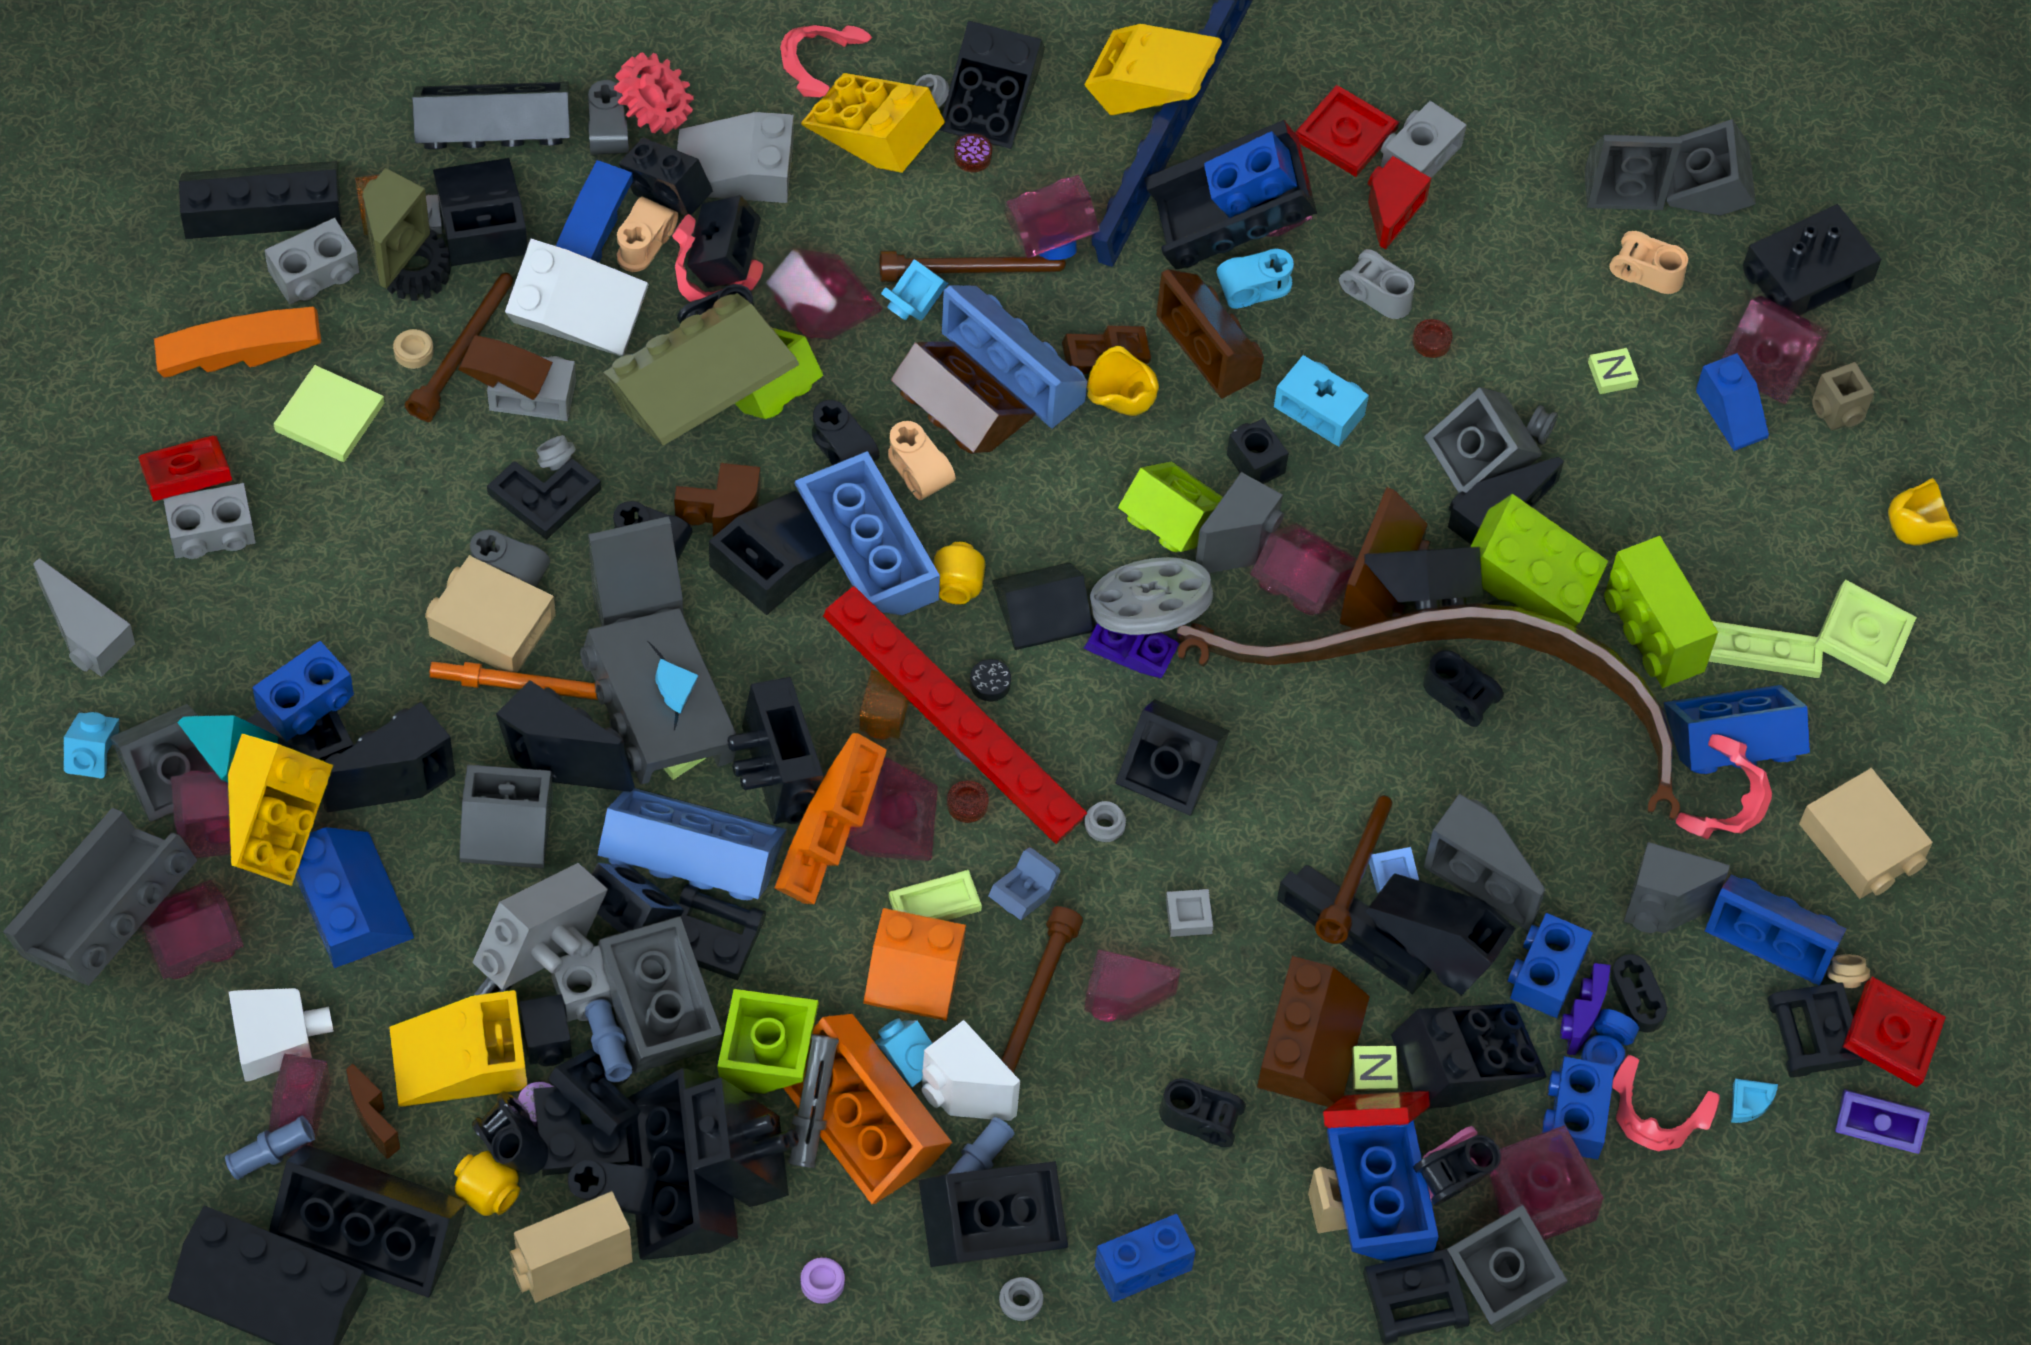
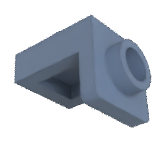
[988,847,1060,920]

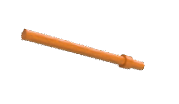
[429,661,598,700]

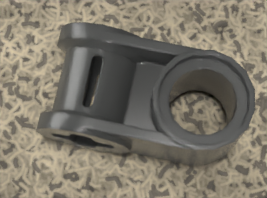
[588,80,629,155]
[470,530,551,588]

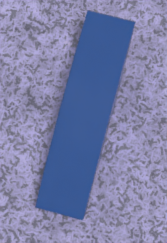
[556,160,633,263]

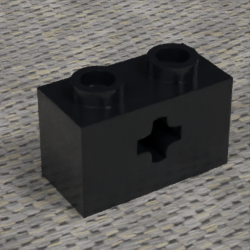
[687,195,761,288]

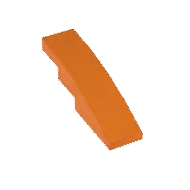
[154,307,321,378]
[774,733,887,904]

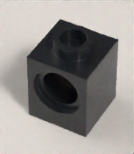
[1227,418,1289,484]
[519,994,572,1066]

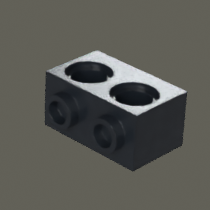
[619,137,713,215]
[592,863,684,933]

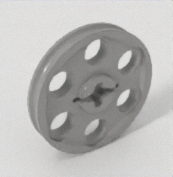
[1090,557,1213,635]

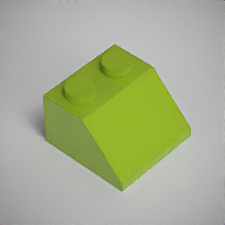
[734,327,824,419]
[1118,461,1223,552]
[717,989,819,1094]

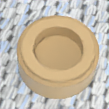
[393,329,434,369]

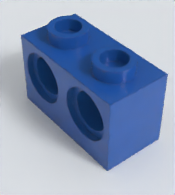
[1204,131,1297,218]
[252,641,354,741]
[1507,913,1593,1018]
[1542,1056,1615,1160]
[1095,1214,1196,1303]

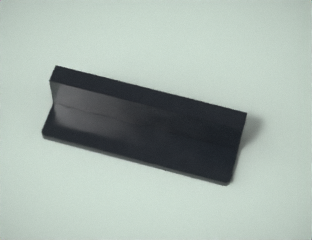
[1277,865,1432,994]

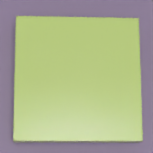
[274,365,385,462]
[1814,579,1917,684]

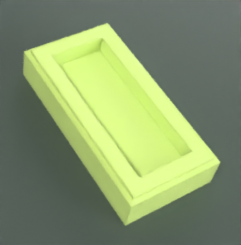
[889,870,982,921]

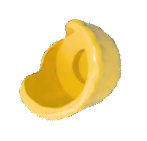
[1087,346,1159,416]
[1888,478,1959,546]

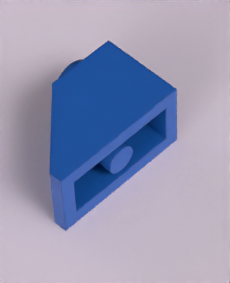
[1696,353,1769,451]

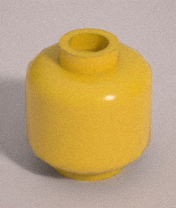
[933,542,986,604]
[454,1151,521,1216]

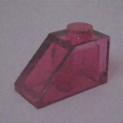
[1084,949,1181,1022]
[269,1054,331,1157]

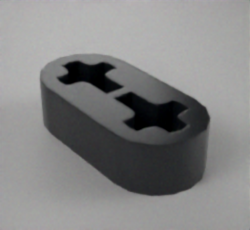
[1610,954,1667,1033]

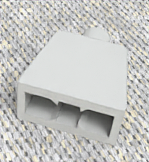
[229,988,334,1082]

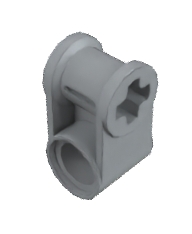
[1339,249,1415,319]

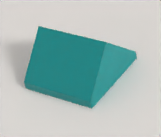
[177,715,278,783]

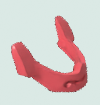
[780,25,872,97]
[672,214,763,302]
[1676,734,1772,839]
[1612,1055,1720,1151]

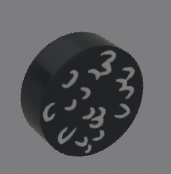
[970,659,1011,702]

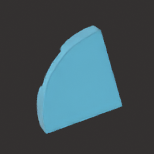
[655,659,698,713]
[1731,1079,1778,1123]

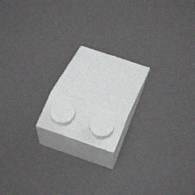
[505,239,649,357]

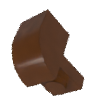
[674,463,761,537]

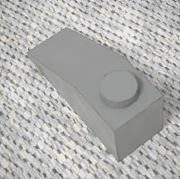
[33,558,135,677]

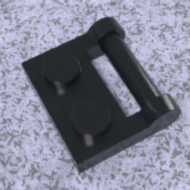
[678,884,766,981]
[1767,982,1864,1078]
[1363,1249,1470,1345]

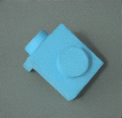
[881,259,948,321]
[64,712,119,778]
[874,1018,933,1087]

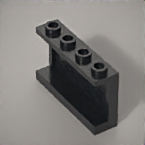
[1144,120,1317,269]

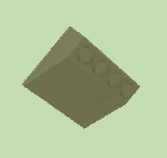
[603,293,799,446]

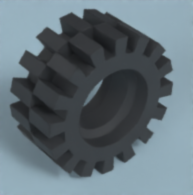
[387,230,451,301]

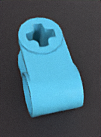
[1216,249,1294,309]

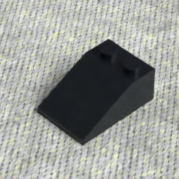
[918,1161,1068,1267]

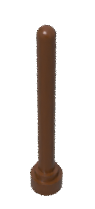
[879,251,1066,282]
[405,273,513,422]
[1315,795,1392,944]
[1001,906,1084,1073]

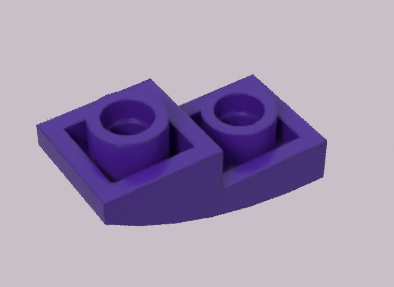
[1084,623,1180,678]
[1560,963,1611,1055]

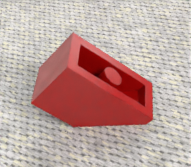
[1368,156,1431,249]

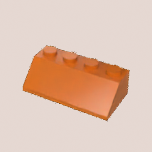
[783,1014,952,1204]

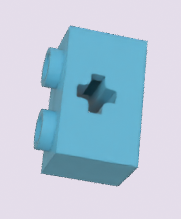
[1274,355,1369,447]

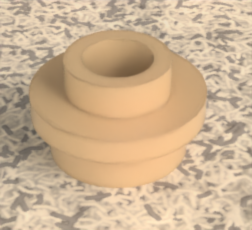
[1827,954,1870,988]

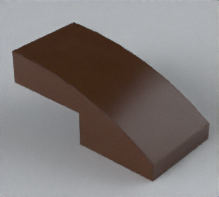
[1062,326,1151,374]
[458,335,553,400]
[346,1064,400,1159]

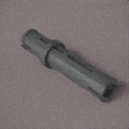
[788,1034,839,1168]

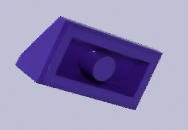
[1835,1088,1930,1154]

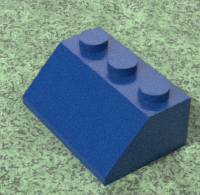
[1664,685,1810,774]
[295,827,414,968]
[1705,874,1846,986]
[1327,1120,1439,1262]

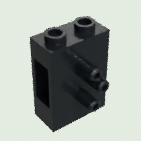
[1743,204,1882,322]
[727,677,823,824]
[683,1077,799,1207]

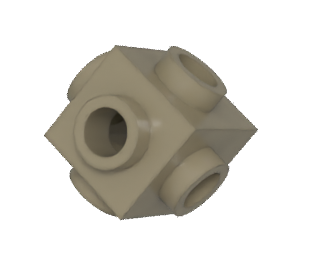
[1812,362,1874,430]

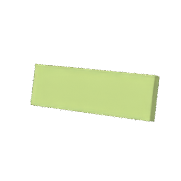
[1709,621,1823,678]

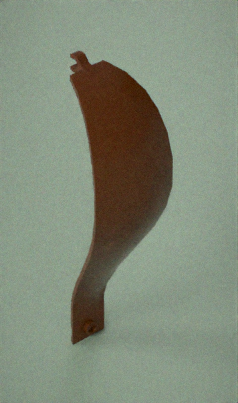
[1177,603,1680,821]

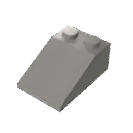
[677,112,794,203]

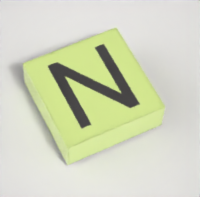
[1588,348,1639,394]
[1352,1046,1398,1091]

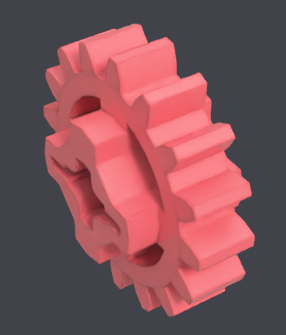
[614,52,694,134]

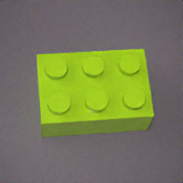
[1471,494,1608,627]
[1604,536,1718,688]

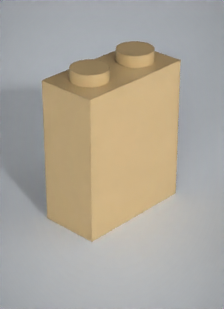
[425,555,556,673]
[1799,768,1933,899]
[510,1191,633,1303]

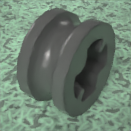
[1527,405,1558,445]

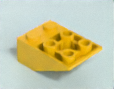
[1084,24,1222,115]
[801,73,945,173]
[228,734,333,886]
[389,990,528,1107]

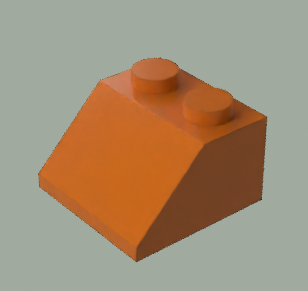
[864,908,966,1021]

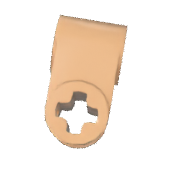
[617,197,678,272]
[1609,231,1688,294]
[888,421,956,500]

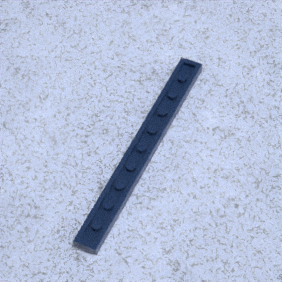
[1092,0,1253,267]

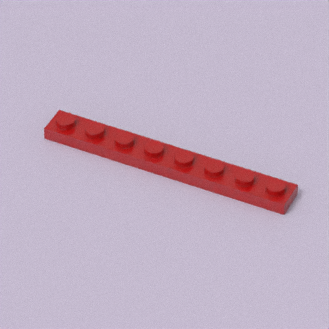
[823,586,1087,844]

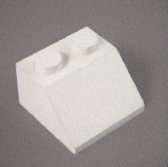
[921,1020,1020,1121]

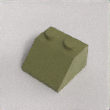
[362,168,430,289]

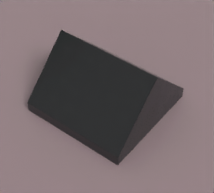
[992,562,1093,650]

